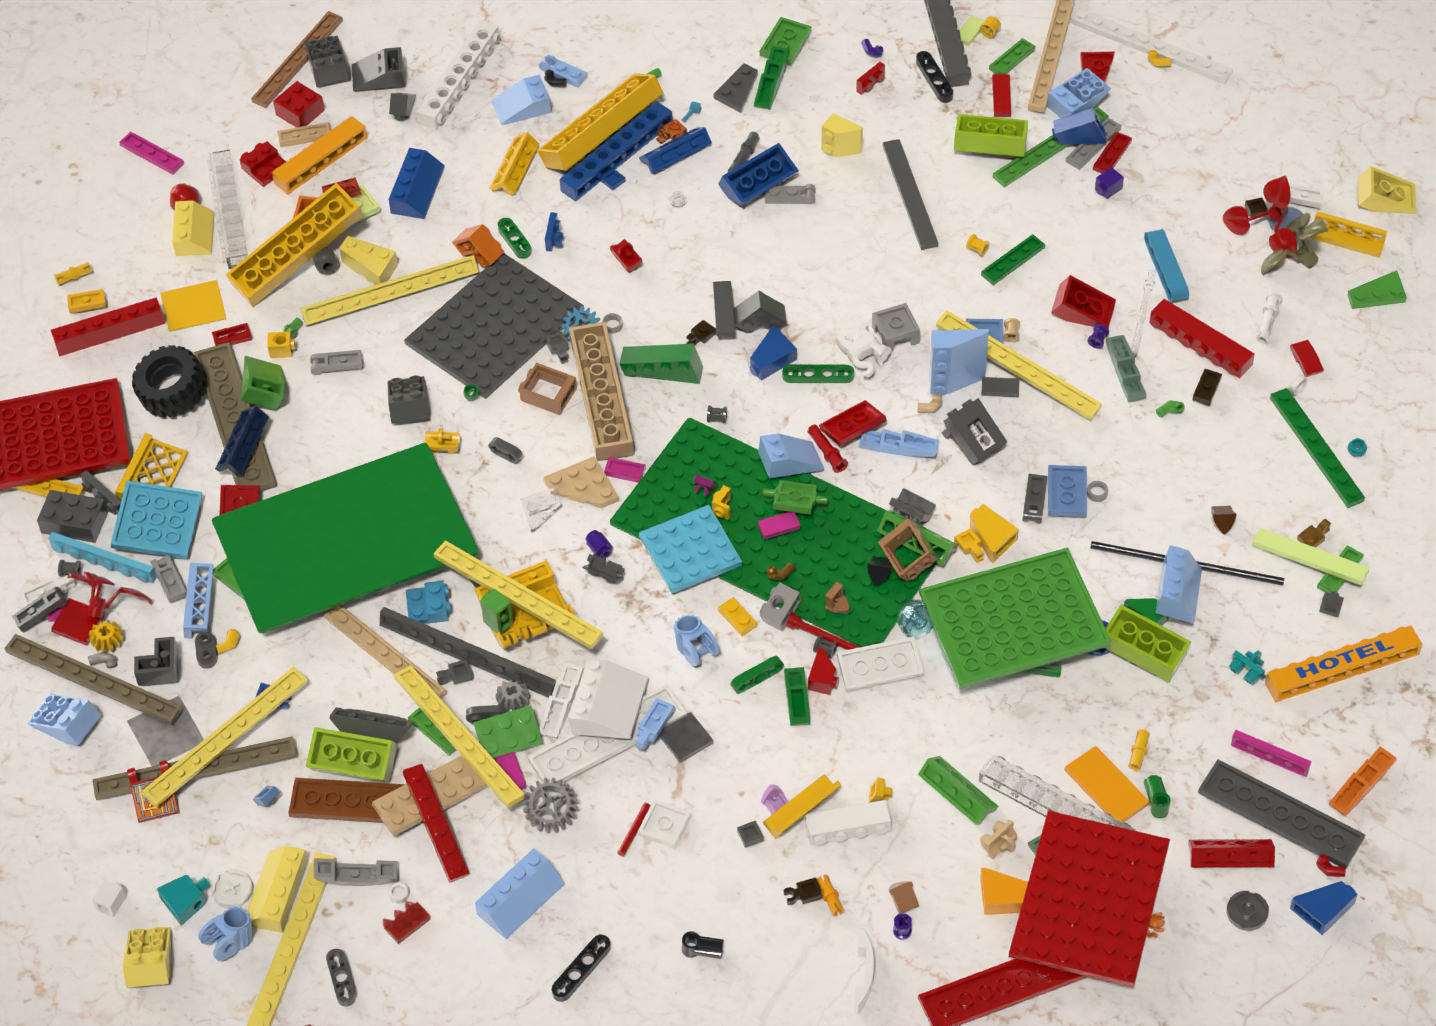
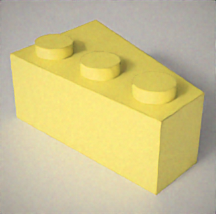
[339,236,398,285]

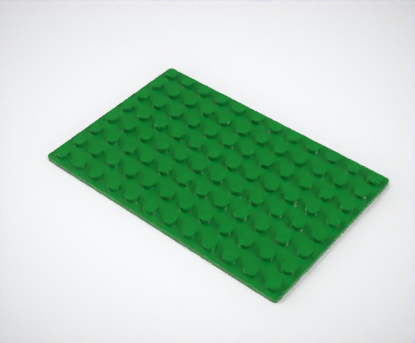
[212,443,479,634]

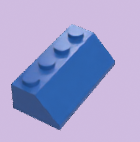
[718,143,799,205]
[388,147,445,219]

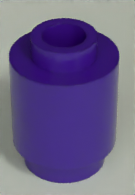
[585,530,613,558]

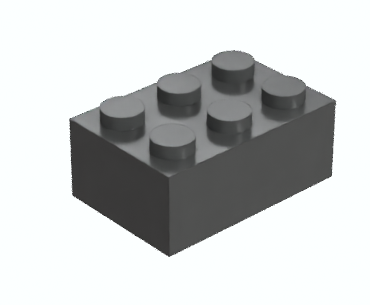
[37,490,108,543]

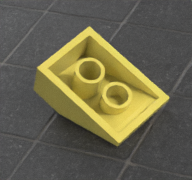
[1358,166,1416,214]

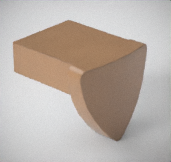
[825,582,849,614]
[888,881,919,914]

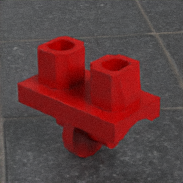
[610,239,642,273]

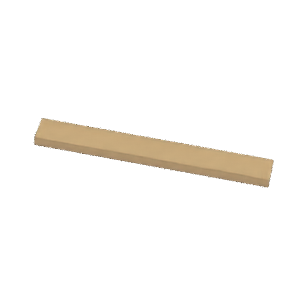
[323,605,447,699]

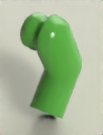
[283,318,303,337]
[1156,400,1185,417]

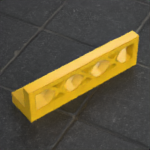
[489,132,539,196]
[1310,211,1387,258]
[763,774,841,839]

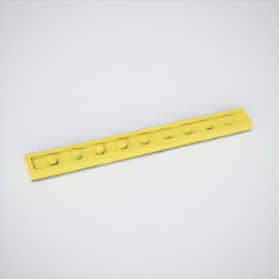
[300,255,479,325]
[936,310,1102,420]
[434,541,603,650]
[394,665,525,809]
[142,666,307,807]
[247,852,336,1026]

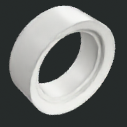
[1288,374,1308,395]

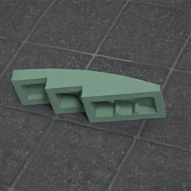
[1106,335,1146,402]

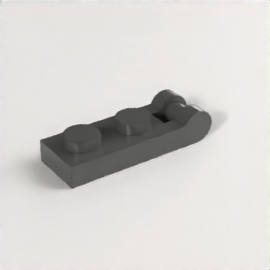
[1022,474,1048,523]
[12,587,67,632]

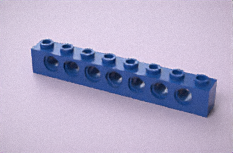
[559,101,673,202]

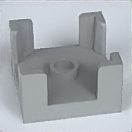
[872,303,920,352]

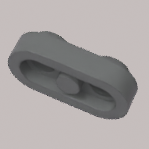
[195,632,217,669]
[466,705,506,725]

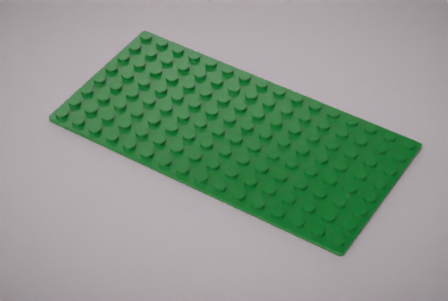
[610,418,949,647]

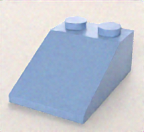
[491,74,551,126]
[758,433,824,478]

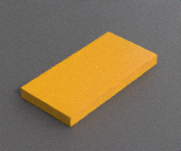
[1064,746,1150,826]

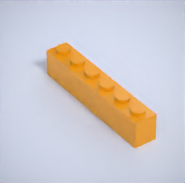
[272,116,367,195]

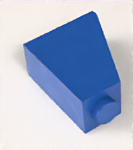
[1052,108,1107,145]
[749,326,797,381]
[1290,881,1358,935]

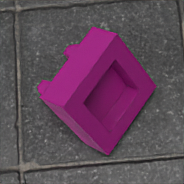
[693,474,718,497]

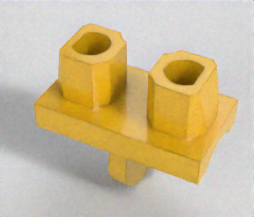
[424,428,460,454]

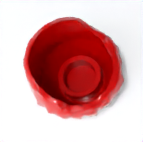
[170,183,200,210]

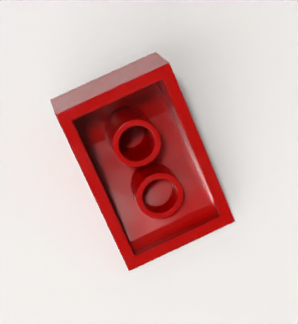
[1051,275,1116,328]

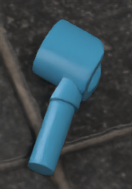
[682,102,702,122]

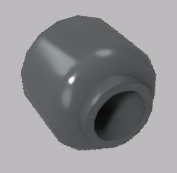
[313,247,338,274]

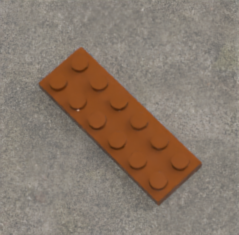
[288,778,405,823]

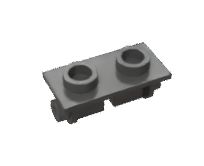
[582,554,625,583]

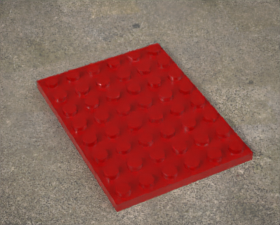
[0,378,131,490]
[1008,810,1170,988]

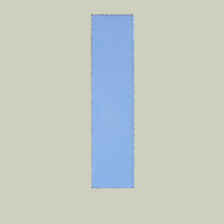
[858,429,939,457]

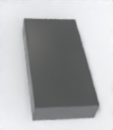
[981,377,1020,397]

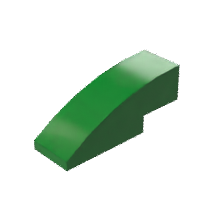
[784,667,810,726]

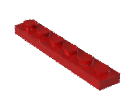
[402,764,469,883]

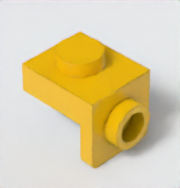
[712,485,731,520]

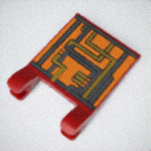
[127,760,179,823]

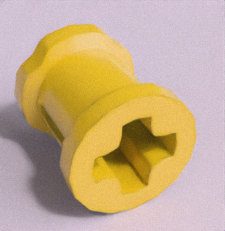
[966,234,990,256]

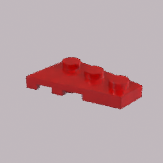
[1080,51,1115,83]

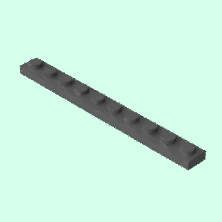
[379,607,556,698]

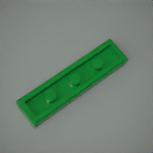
[981,234,1045,286]

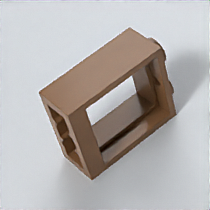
[518,363,577,415]
[878,518,938,582]

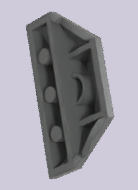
[329,707,413,742]

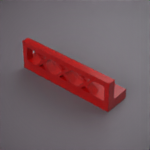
[1188,839,1275,868]

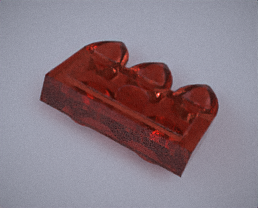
[383,901,431,945]

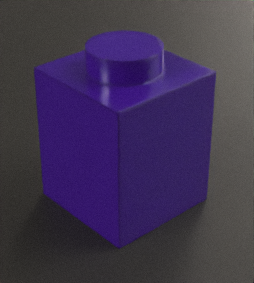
[1095,167,1124,199]

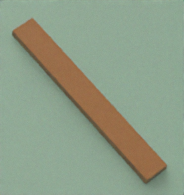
[251,11,343,108]

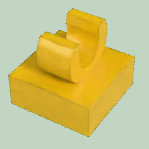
[868,777,893,803]

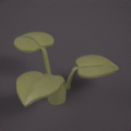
[1261,213,1328,276]

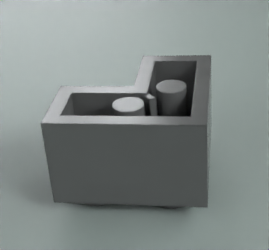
[733,291,787,333]
[134,636,178,686]

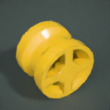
[980,16,1001,38]

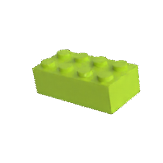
[954,114,1028,157]
[1104,605,1191,683]
[306,727,397,783]

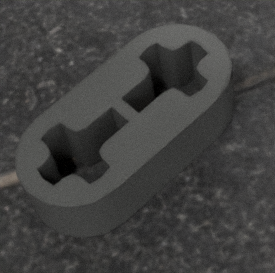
[488,437,523,464]

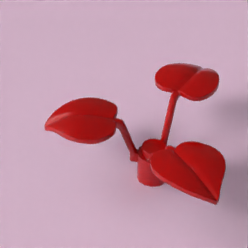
[1222,175,1298,258]
[67,571,152,619]

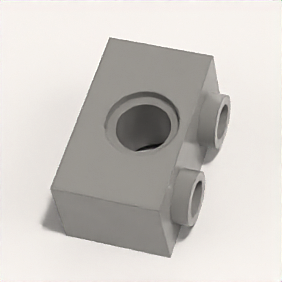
[760,582,802,632]

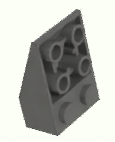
[304,35,350,87]
[352,47,405,91]
[387,375,429,424]

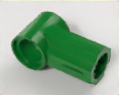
[1144,775,1171,818]

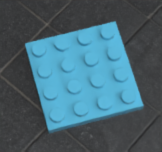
[111,481,202,559]
[639,505,742,594]

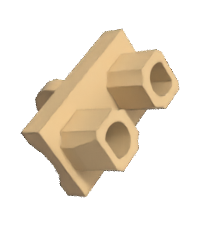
[980,820,1018,859]

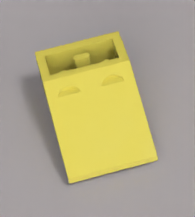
[123,927,171,988]

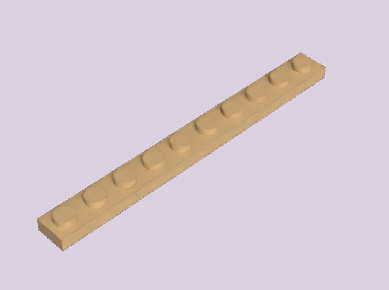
[1028,0,1075,113]

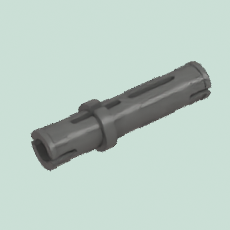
[728,131,760,172]

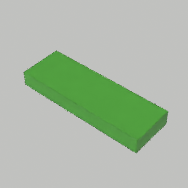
[989,38,1036,74]
[1317,545,1364,594]
[408,708,456,756]

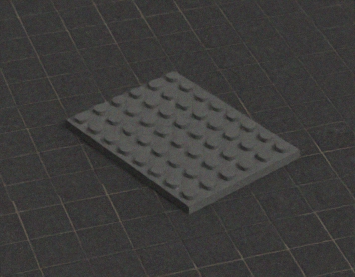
[404,253,584,399]

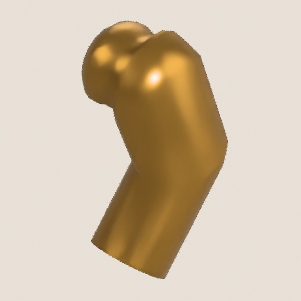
[766,563,795,580]

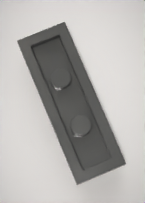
[80,470,121,516]

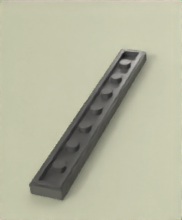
[882,139,938,250]

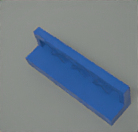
[639,127,712,174]

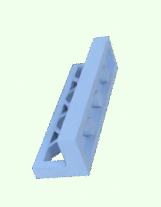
[183,563,214,639]

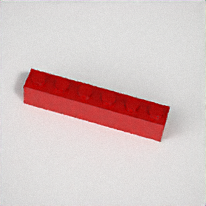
[51,297,165,357]
[1149,299,1255,378]

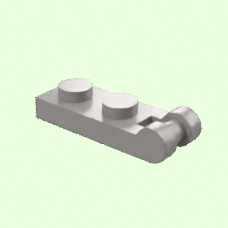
[765,184,815,204]
[310,350,362,375]
[150,554,187,603]

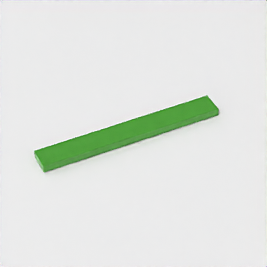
[993,106,1109,188]

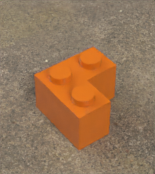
[452,224,504,268]

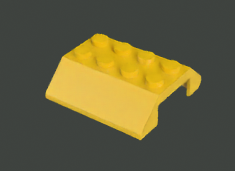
[475,560,576,649]

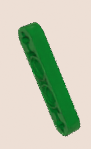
[782,364,855,383]

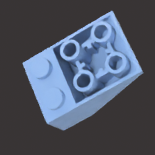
[1047,68,1111,118]
[28,693,101,745]

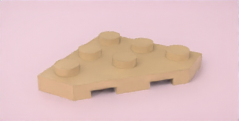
[543,456,619,508]

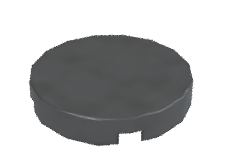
[1226,890,1269,931]

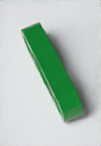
[497,218,531,259]
[730,656,784,694]

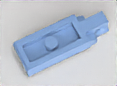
[636,698,675,751]

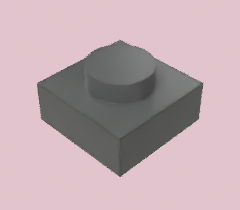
[737,820,764,848]

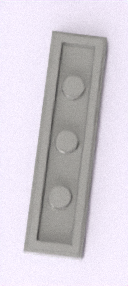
[1066,117,1122,170]

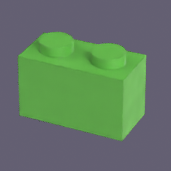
[480,589,514,634]

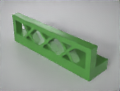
[877,510,958,566]
[918,756,999,825]

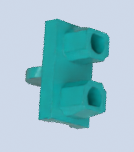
[1229,650,1266,686]

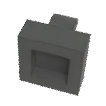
[1319,591,1344,617]

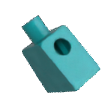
[157,875,211,926]

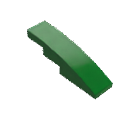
[753,46,790,110]

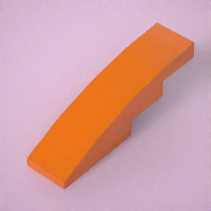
[1329,746,1397,816]

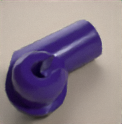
[861,39,884,57]

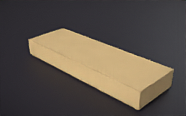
[277,122,330,148]

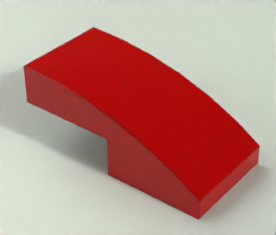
[1290,340,1324,377]

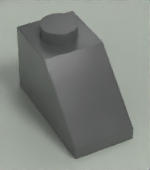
[389,92,416,119]

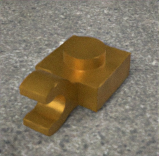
[1297,518,1331,548]

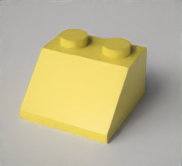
[821,113,863,157]

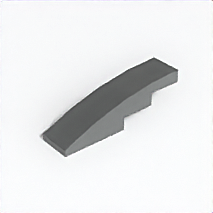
[713,281,735,336]

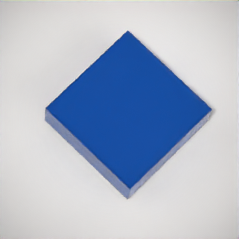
[601,168,626,191]

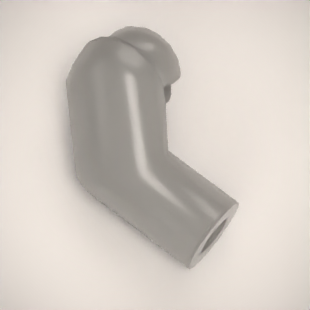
[88,652,116,668]

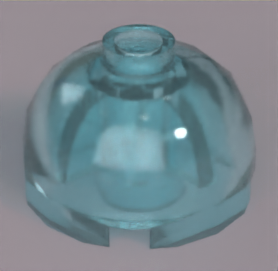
[897,600,933,640]

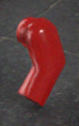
[1317,855,1346,877]

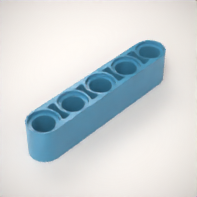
[1144,229,1189,302]

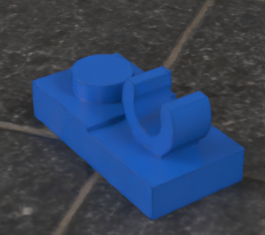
[545,212,564,251]

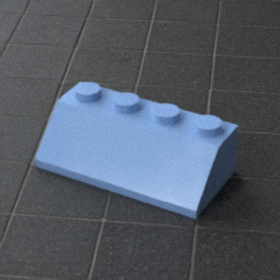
[1155,545,1202,624]
[475,848,565,939]

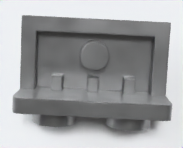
[889,488,936,523]

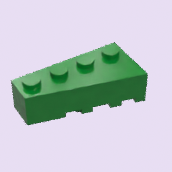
[619,343,703,384]

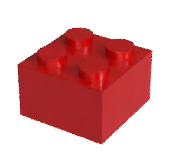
[273,81,325,128]

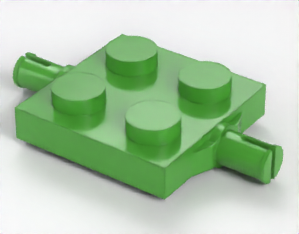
[762,480,828,514]

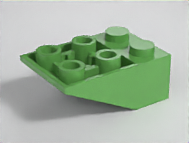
[241,356,285,410]

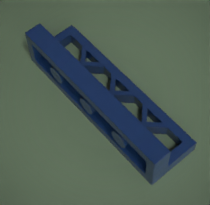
[215,405,269,476]

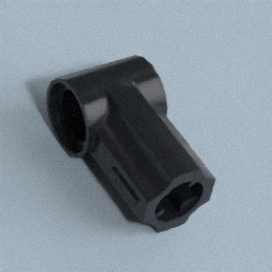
[681,931,724,959]

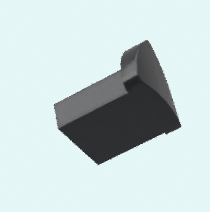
[867,556,891,586]

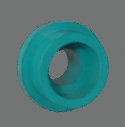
[1348,438,1367,456]

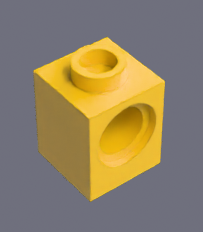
[267,331,295,358]

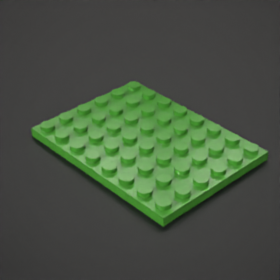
[919,547,1111,689]

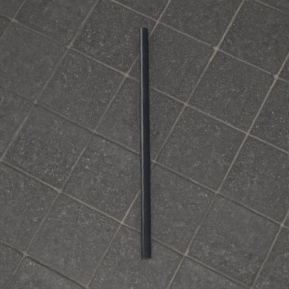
[1090,541,1285,586]

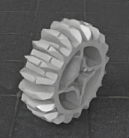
[523,778,578,833]

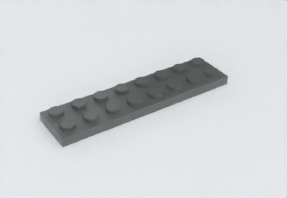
[1198,759,1366,869]

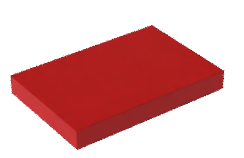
[819,400,887,446]

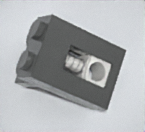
[941,398,1007,465]

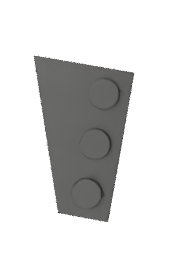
[713,63,758,113]

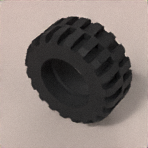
[132,345,207,418]

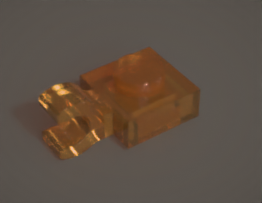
[656,119,687,144]

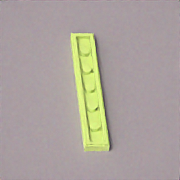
[1252,528,1370,586]

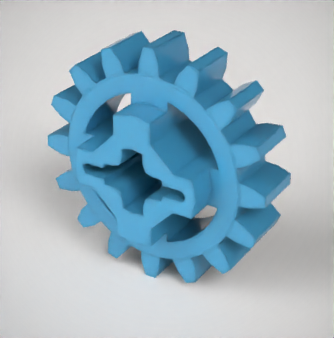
[562,306,600,341]

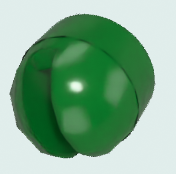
[463,384,479,401]

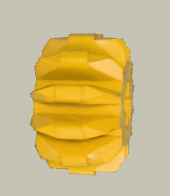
[89,619,123,653]

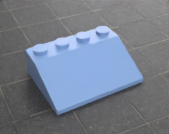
[929,329,989,395]

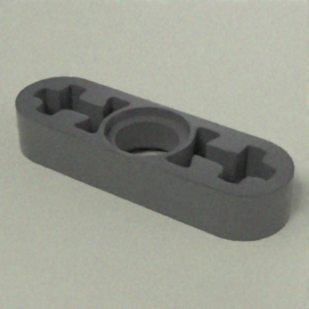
[326,949,356,1007]

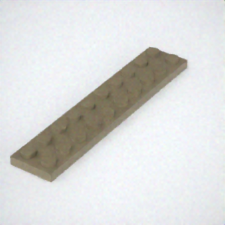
[194,342,276,491]

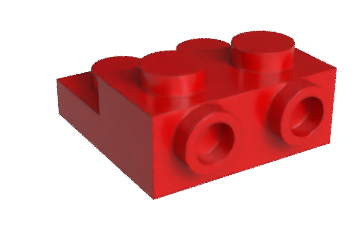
[239,141,287,187]

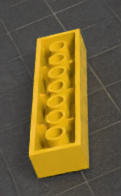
[537,73,664,171]
[226,183,363,307]

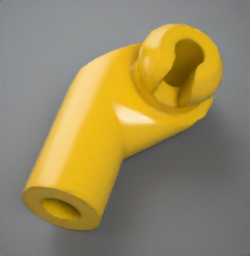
[1147,50,1171,67]
[215,629,239,654]

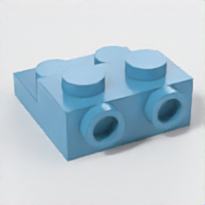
[406,580,451,624]

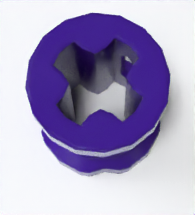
[1087,324,1110,349]
[893,914,912,940]

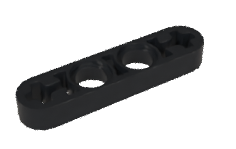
[916,51,953,103]
[551,934,611,1002]

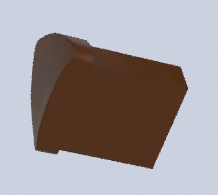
[1211,505,1237,534]

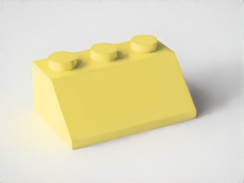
[172,201,214,256]

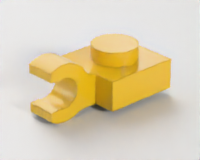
[954,528,984,563]

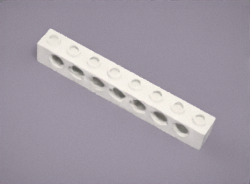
[416,20,501,130]

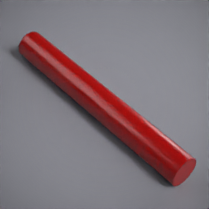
[617,802,651,857]

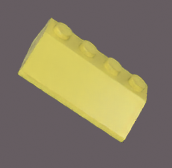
[247,846,308,933]

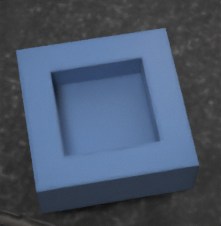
[253,786,280,806]

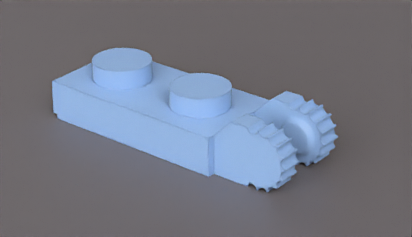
[539,55,588,88]

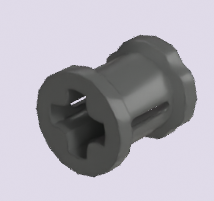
[707,405,727,423]
[58,559,82,577]
[813,635,838,659]

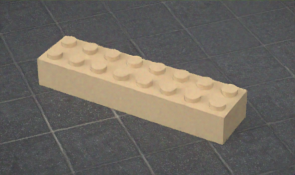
[569,322,634,461]

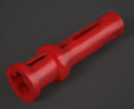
[807,424,848,473]

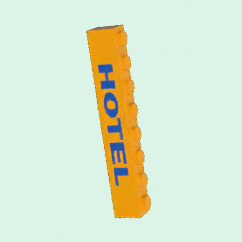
[1265,625,1422,703]

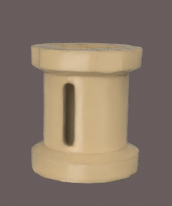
[1003,318,1020,342]

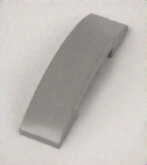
[314,858,397,886]

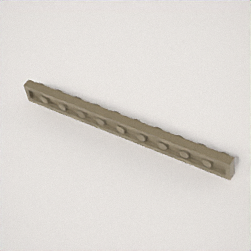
[4,634,183,725]
[92,736,297,800]

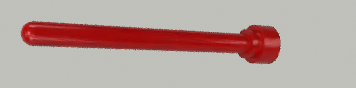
[786,612,860,650]

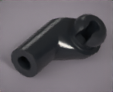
[544,70,567,87]

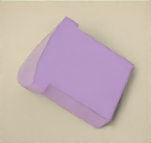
[761,784,789,815]

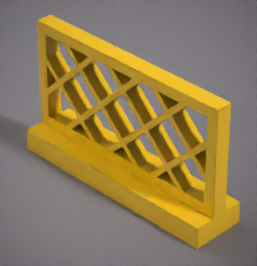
[115,433,188,500]

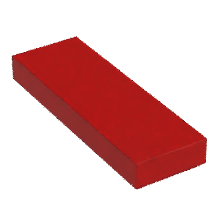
[992,74,1011,117]
[1092,131,1132,174]

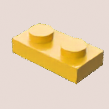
[67,289,106,313]
[718,597,758,636]

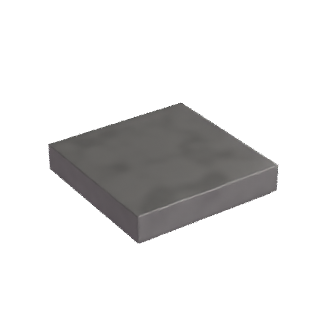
[658,712,713,763]

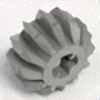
[495,679,530,712]

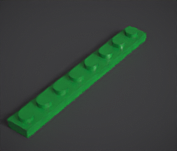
[1270,388,1365,508]

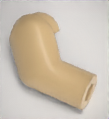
[917,394,943,413]

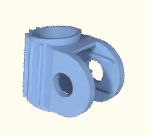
[673,614,719,667]
[198,906,252,961]

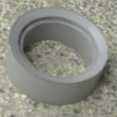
[602,313,623,333]
[1087,481,1108,502]

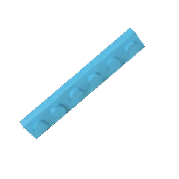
[48,532,157,583]

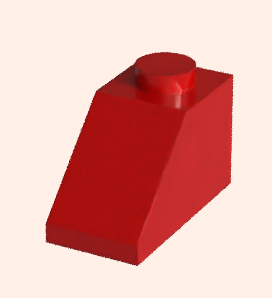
[808,647,839,696]

